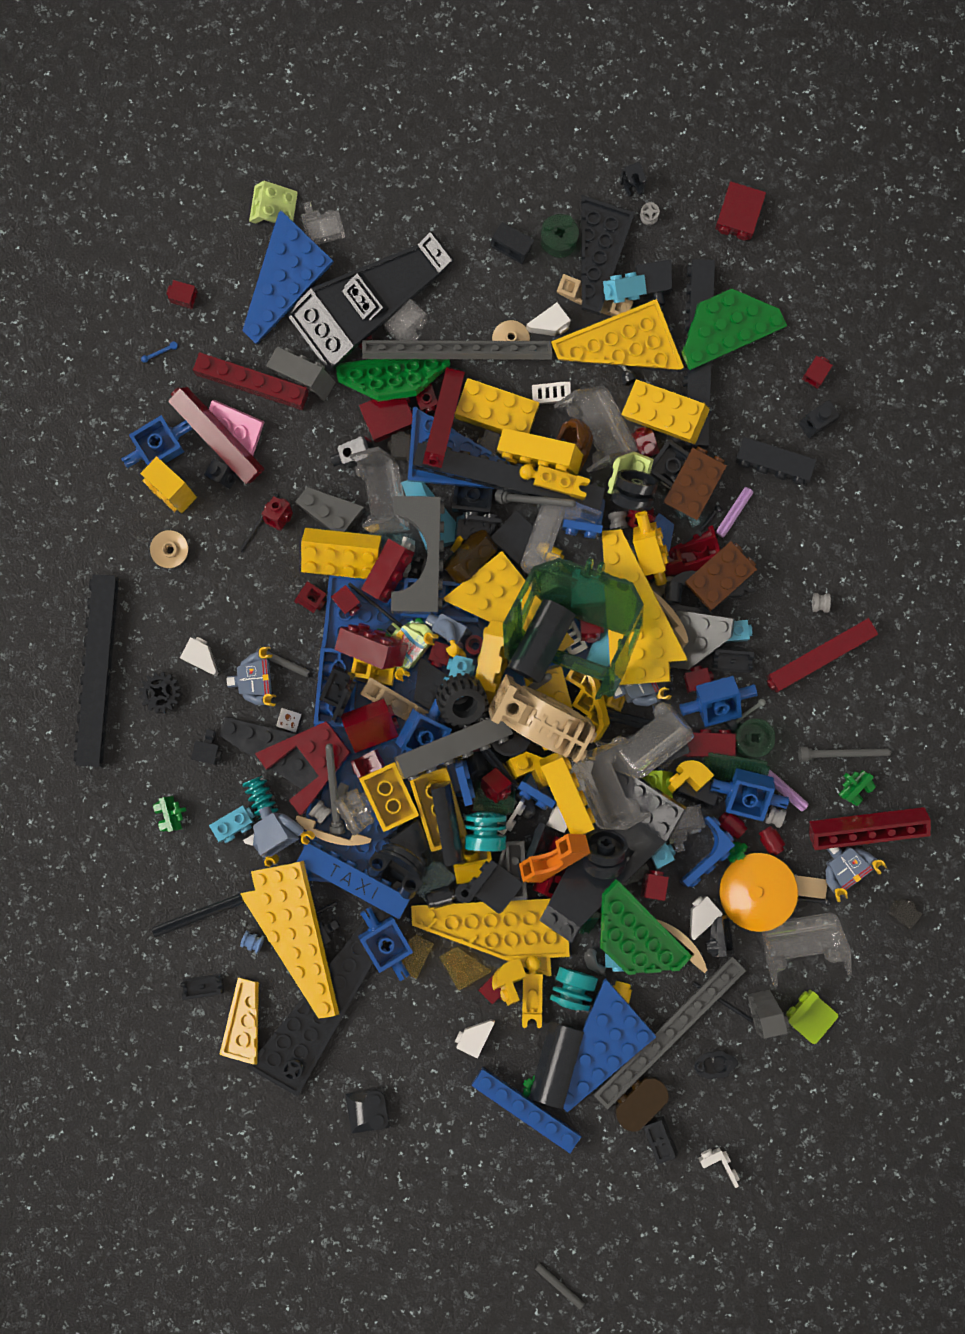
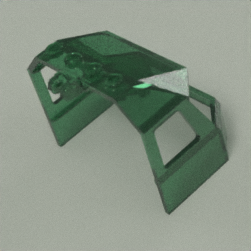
[503,558,644,700]

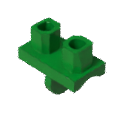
[838,770,876,806]
[153,796,187,832]

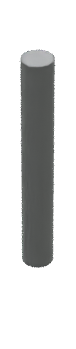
[256,647,310,677]
[535,1263,585,1310]

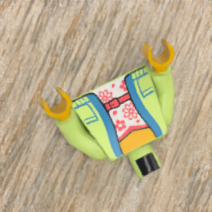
[386,622,439,682]

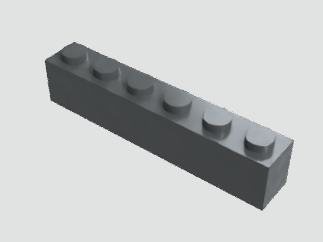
[394,718,513,781]

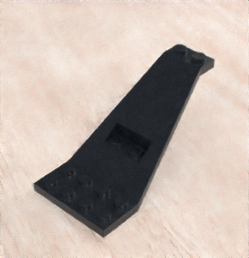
[286,232,455,372]
[539,765,687,943]

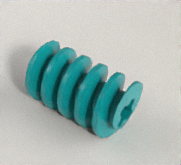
[242,776,279,820]

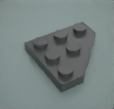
[670,609,735,670]

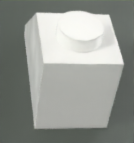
[526,303,571,336]
[180,637,218,676]
[689,896,723,940]
[455,1019,495,1058]

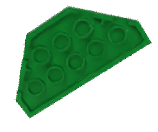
[682,289,787,370]
[336,359,450,401]
[600,879,692,975]

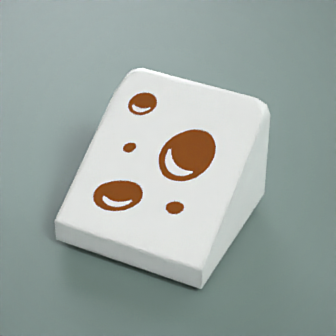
[276,708,302,733]

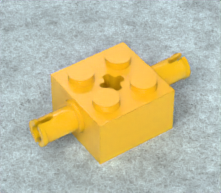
[633,511,669,586]

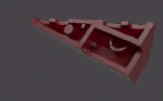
[646,525,721,580]

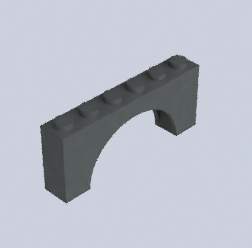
[391,496,445,614]

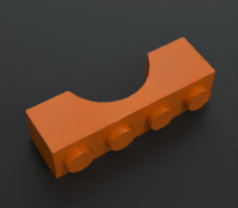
[519,834,590,883]

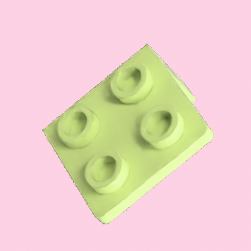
[249,181,297,224]
[608,452,654,494]

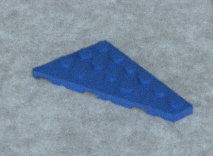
[242,211,334,344]
[408,407,511,489]
[564,979,656,1112]

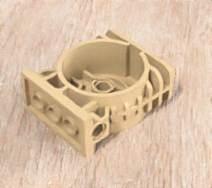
[488,674,597,763]

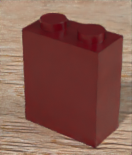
[715,181,766,240]
[359,397,413,444]
[341,698,400,753]

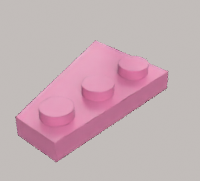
[209,400,264,456]

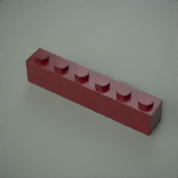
[193,352,309,411]
[809,807,931,850]

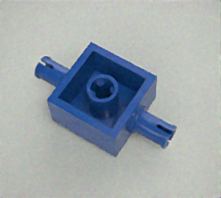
[121,415,193,468]
[679,676,758,727]
[395,698,452,752]
[710,768,789,821]
[358,907,413,981]

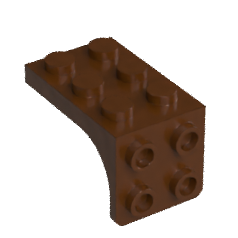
[663,447,727,520]
[685,541,757,611]

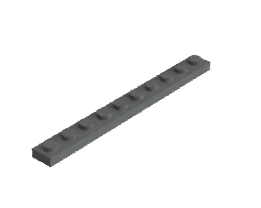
[362,340,552,360]
[593,956,746,1110]

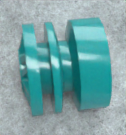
[465,812,507,851]
[550,967,598,1011]

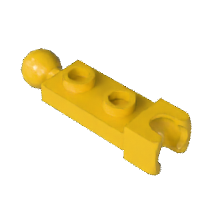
[519,465,590,500]
[522,956,543,1028]

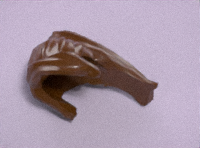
[555,419,593,474]

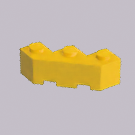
[475,620,514,704]
[565,660,610,742]
[506,752,586,792]

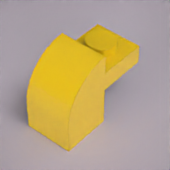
[351,658,396,686]
[667,760,714,794]
[492,958,526,1006]

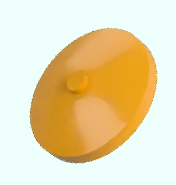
[720,853,799,931]

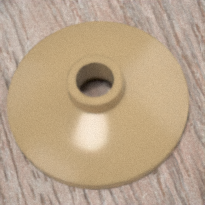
[492,320,530,341]
[150,530,188,568]

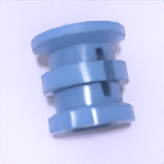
[240,930,265,954]

